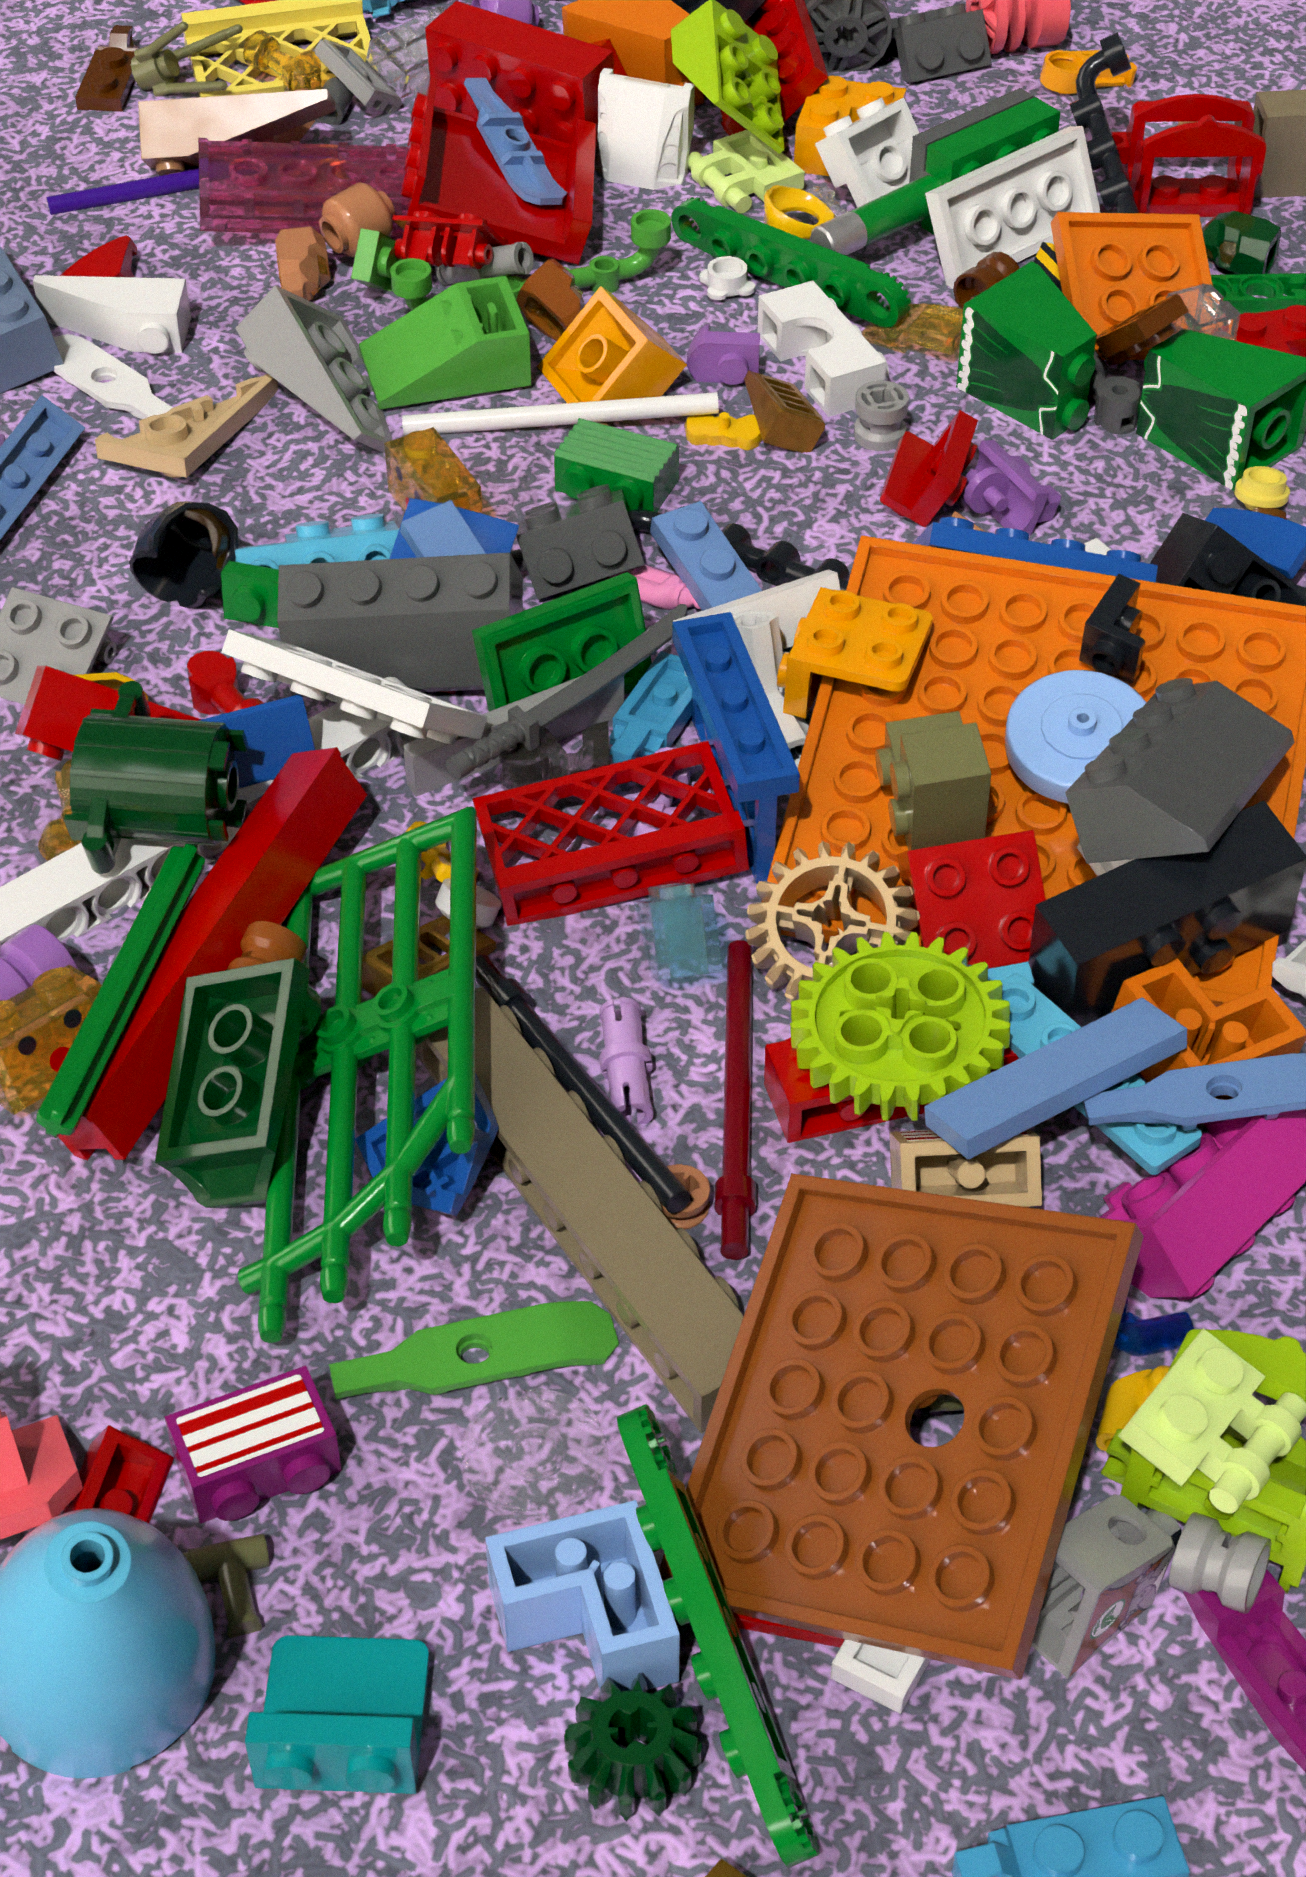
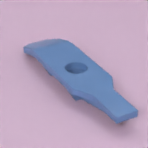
[464,78,567,205]
[1082,1053,1306,1131]

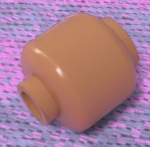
[319,182,395,258]

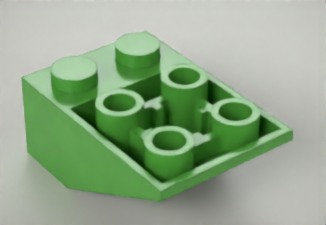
[359,275,531,410]

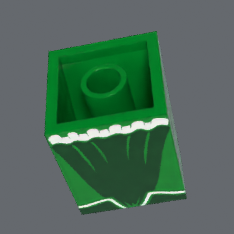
[956,261,1097,440]
[1136,329,1306,491]

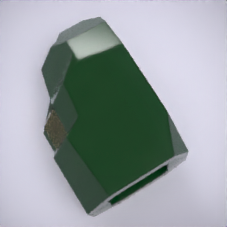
[1202,211,1281,274]

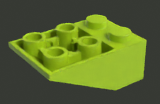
[671,0,785,154]

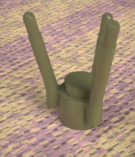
[131,21,243,97]

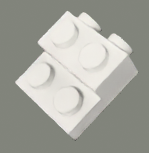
[815,97,919,207]

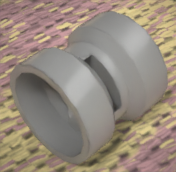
[854,380,909,451]
[1169,1512,1272,1614]

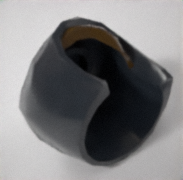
[129,501,239,609]

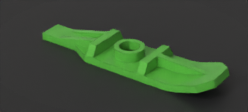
[329,1301,619,1399]

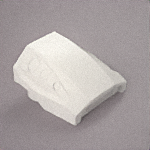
[594,68,695,190]

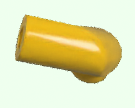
[1096,1365,1170,1451]

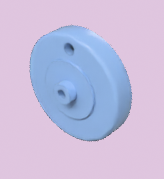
[1005,670,1147,803]

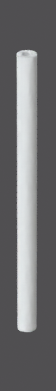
[402,392,719,436]

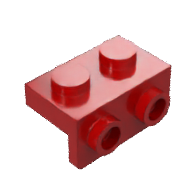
[880,410,978,528]

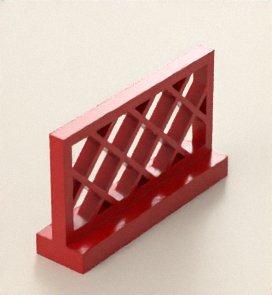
[472,741,749,926]

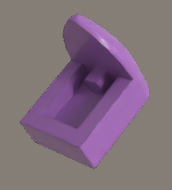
[686,323,760,385]

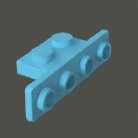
[235,514,400,569]
[1001,973,1202,1175]

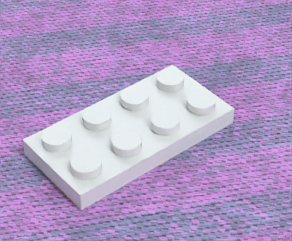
[925,126,1101,289]
[221,629,488,745]

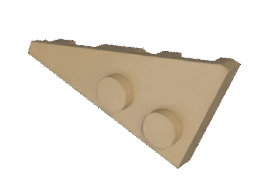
[95,373,278,478]

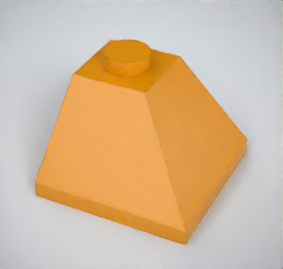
[537,286,687,403]

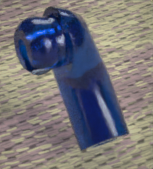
[1114,1299,1194,1357]

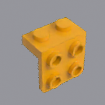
[777,587,933,718]

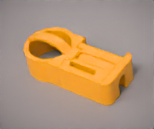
[1040,50,1137,94]

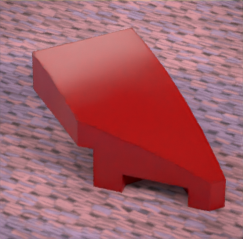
[60,235,137,277]

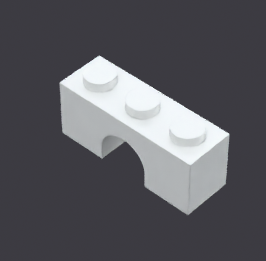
[758,281,889,417]

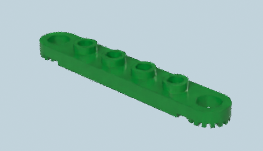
[671,197,911,328]
[617,1404,820,1868]

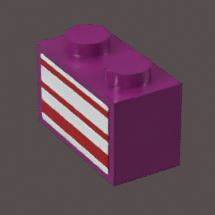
[164,1365,342,1524]

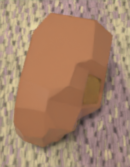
[275,226,331,301]

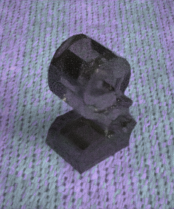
[499,721,609,803]

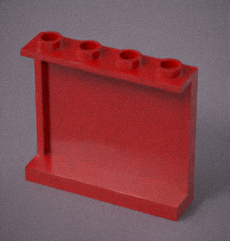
[401,77,596,265]

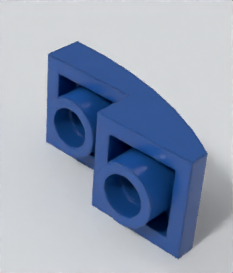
[1205,508,1306,579]

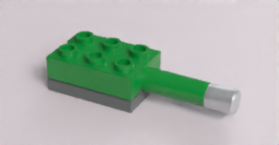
[810,88,1061,255]

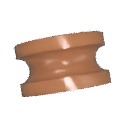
[660,1164,710,1230]

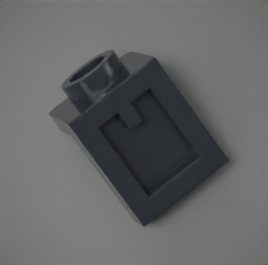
[1079,574,1145,683]

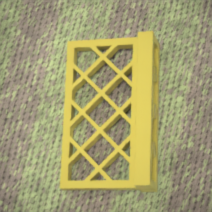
[181,0,381,97]

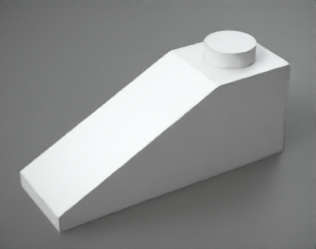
[33,275,191,354]

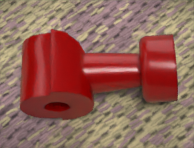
[187,651,264,715]

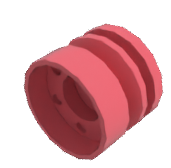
[966,0,1071,55]

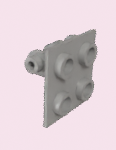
[0,587,117,704]

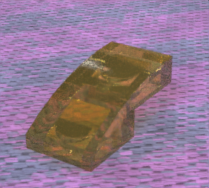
[861,303,963,356]

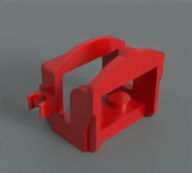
[1111,94,1267,217]

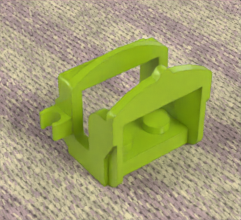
[1101,1329,1306,1594]

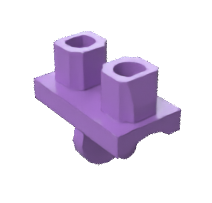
[964,440,1061,535]

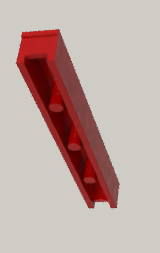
[58,747,367,1161]

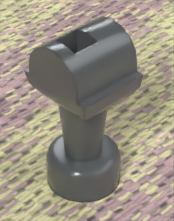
[1089,351,1141,435]

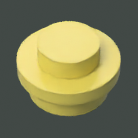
[1234,466,1290,510]

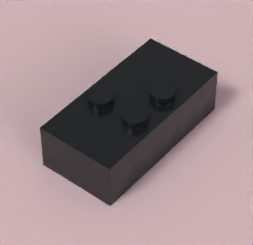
[1028,801,1306,1027]

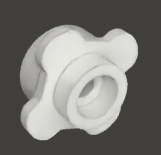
[699,256,755,300]

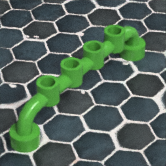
[390,209,671,311]

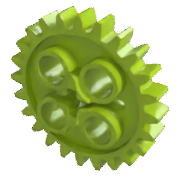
[790,932,1011,1121]

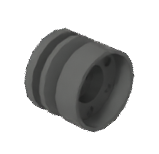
[804,0,892,72]

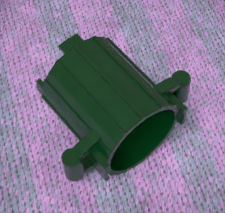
[63,681,248,874]

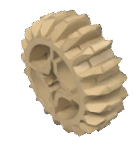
[746,841,920,1004]

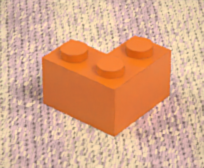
[1111,958,1306,1100]

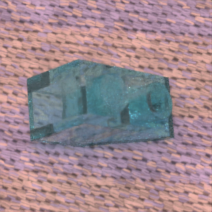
[633,882,723,980]

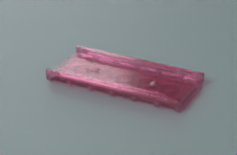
[198,138,409,237]

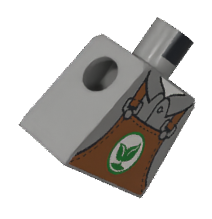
[1031,1494,1182,1679]

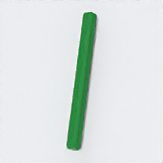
[36,843,205,1138]

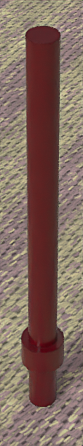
[715,940,756,1260]

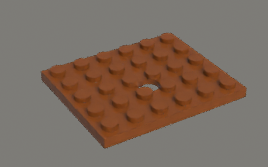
[659,1173,1144,1680]

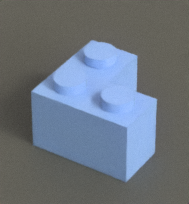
[485,1500,680,1692]

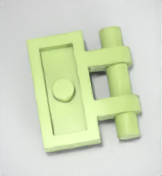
[688,130,805,214]
[1118,1328,1306,1513]

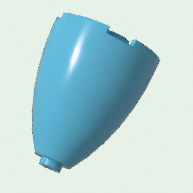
[0,1508,216,1778]

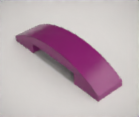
[1183,1569,1306,1772]

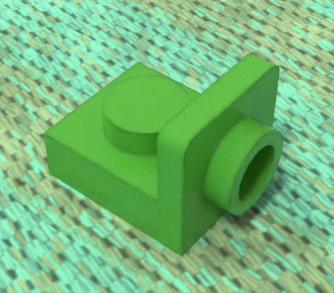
[351,228,402,292]

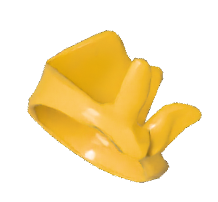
[764,185,836,239]

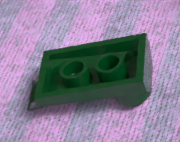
[155,958,321,1209]

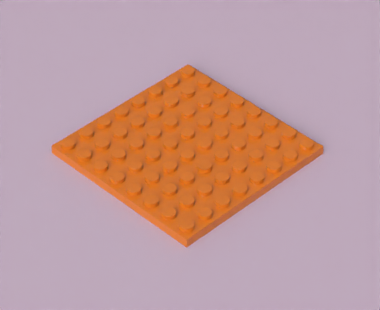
[761,535,1306,1007]

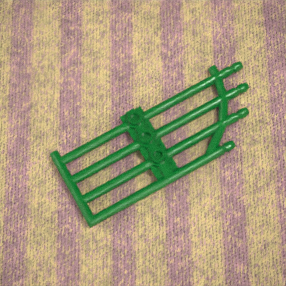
[238,806,477,1343]

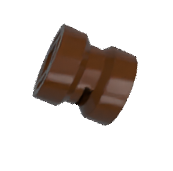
[953,252,1020,309]

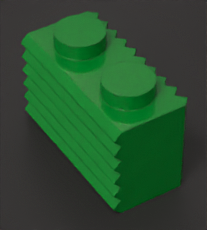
[554,418,679,512]

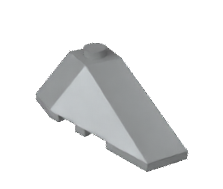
[235,285,395,452]

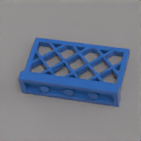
[672,612,800,884]

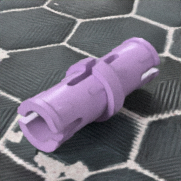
[599,997,653,1125]

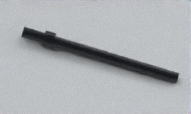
[476,955,690,1213]

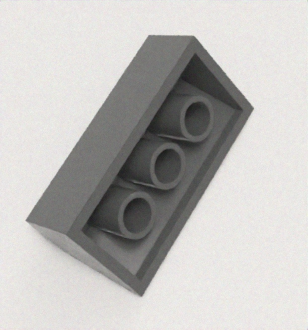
[277,552,523,697]
[1065,678,1295,864]

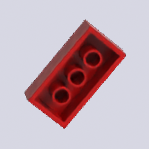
[425,1,614,150]

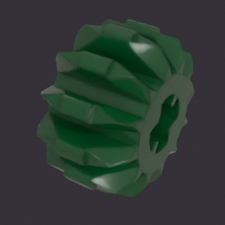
[564,1673,702,1821]

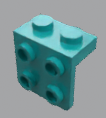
[245,1635,430,1794]

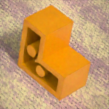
[794,75,906,176]

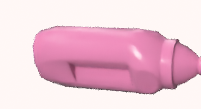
[607,564,701,610]

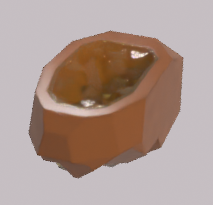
[516,258,584,341]

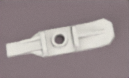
[53,334,173,419]

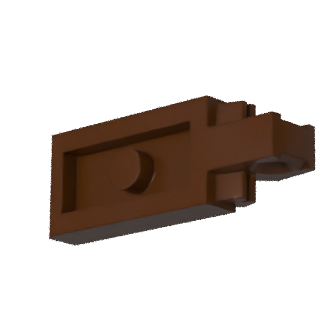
[75,25,140,112]
[1096,293,1189,365]

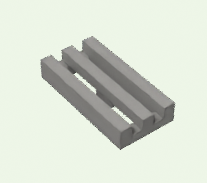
[312,39,403,114]

